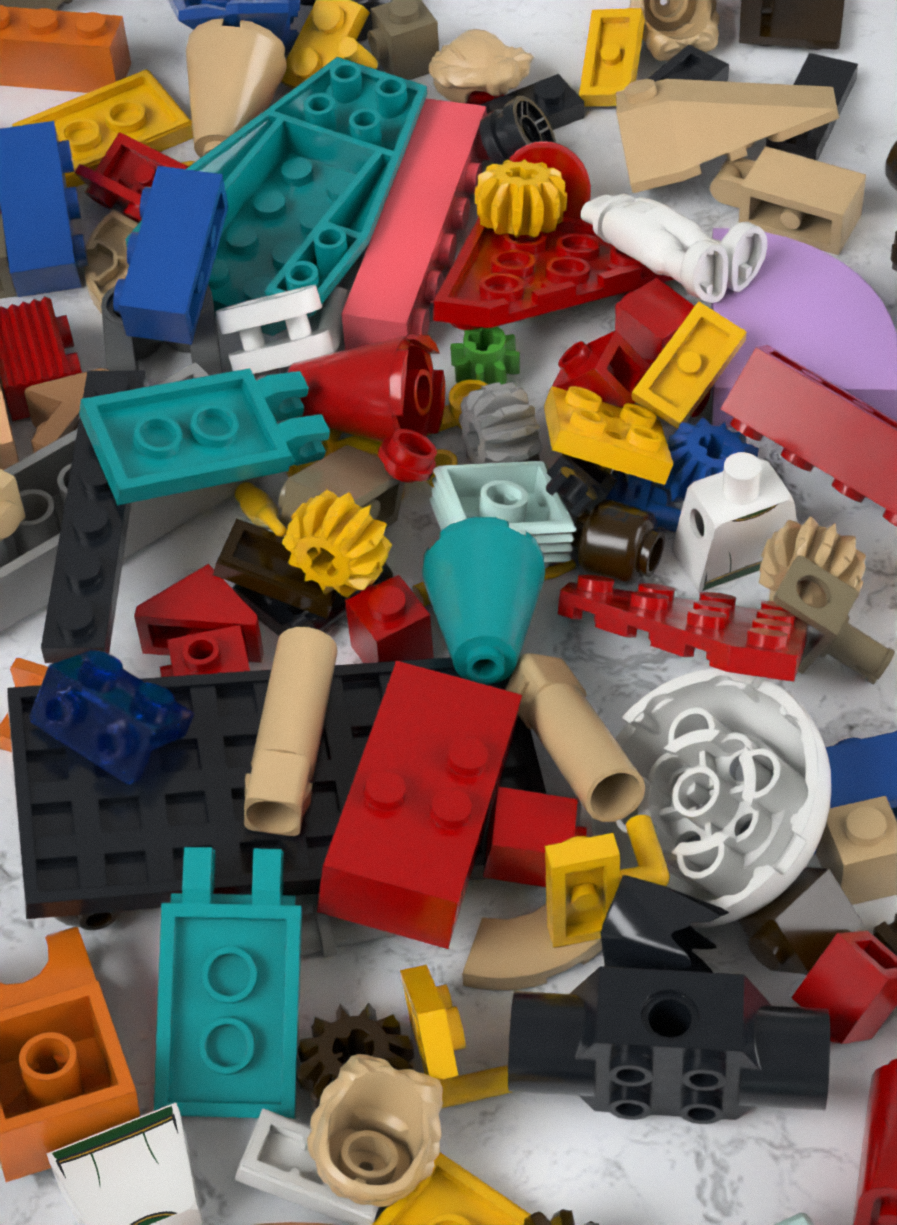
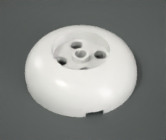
[580,668,831,928]

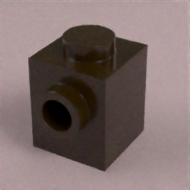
[738,868,863,975]

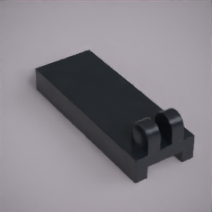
[766,53,858,161]

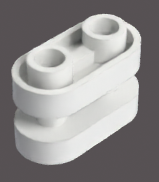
[215,285,335,381]

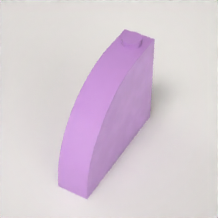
[711,228,897,427]

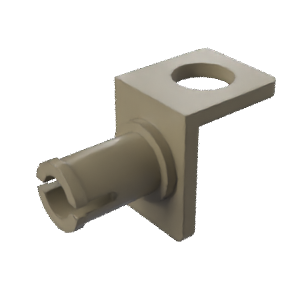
[773,556,895,684]

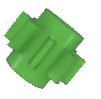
[450,326,520,384]

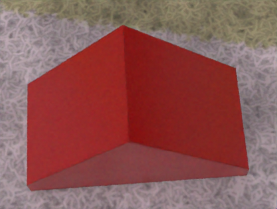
[134,564,264,663]

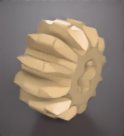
[758,516,866,608]

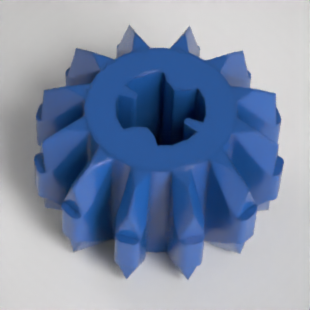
[659,417,759,502]

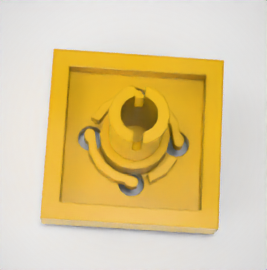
[544,386,673,485]

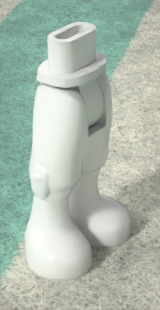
[581,194,768,303]

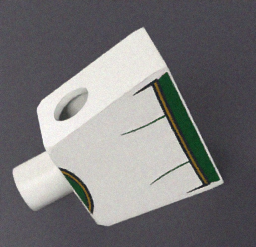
[672,452,797,593]
[46,1103,204,1225]

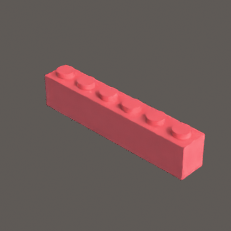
[341,98,490,350]

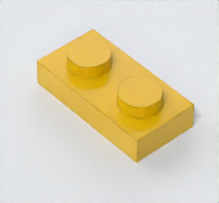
[579,8,645,107]
[632,301,747,429]

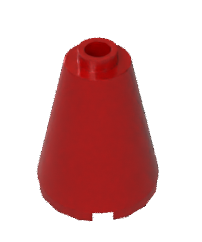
[287,334,445,443]

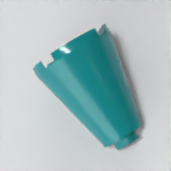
[422,517,545,685]

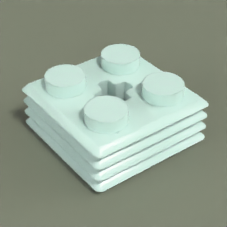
[429,461,576,568]

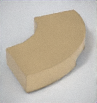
[84,209,139,314]
[462,903,602,990]

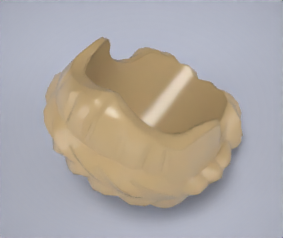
[629,0,720,62]
[429,29,534,103]
[307,1054,443,1207]

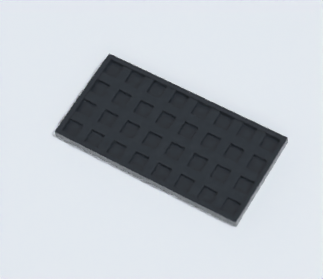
[7,657,547,919]

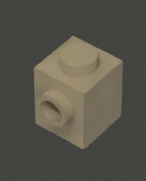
[367,0,439,80]

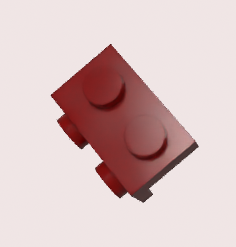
[74,132,188,223]

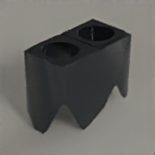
[600,875,730,973]

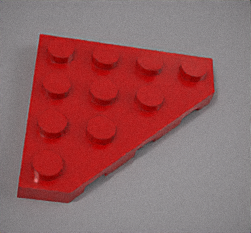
[433,217,674,330]
[557,575,809,682]

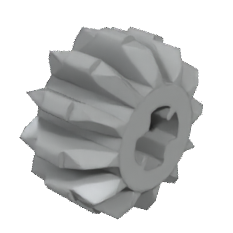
[458,382,543,464]

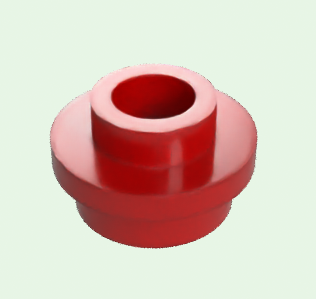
[378,429,437,483]

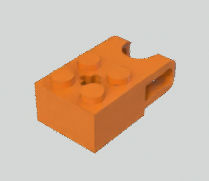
[0,927,140,1182]

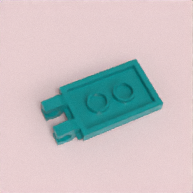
[79,368,330,505]
[154,847,302,1119]

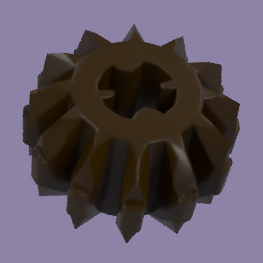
[297,1003,415,1110]

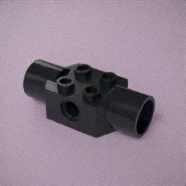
[508,966,830,1124]

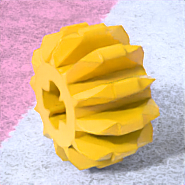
[474,159,567,238]
[282,489,393,598]

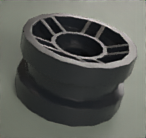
[480,96,556,165]

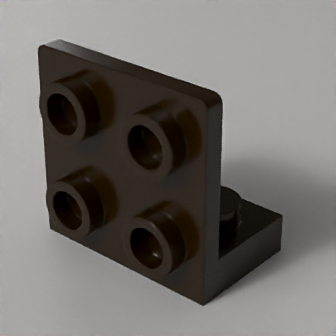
[739,0,845,50]

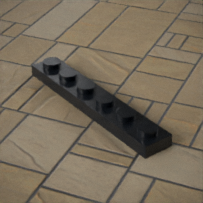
[41,370,148,663]

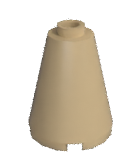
[186,19,287,158]

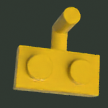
[281,0,378,89]
[545,815,670,948]
[400,964,512,1108]

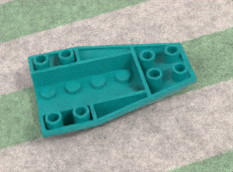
[125,57,428,336]

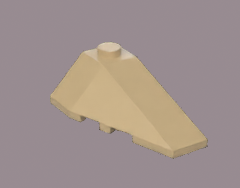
[616,79,839,193]

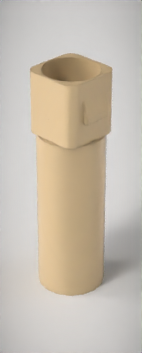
[244,627,338,836]
[506,653,645,822]

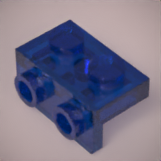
[29,649,195,784]

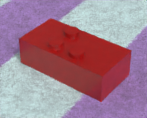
[317,660,522,949]

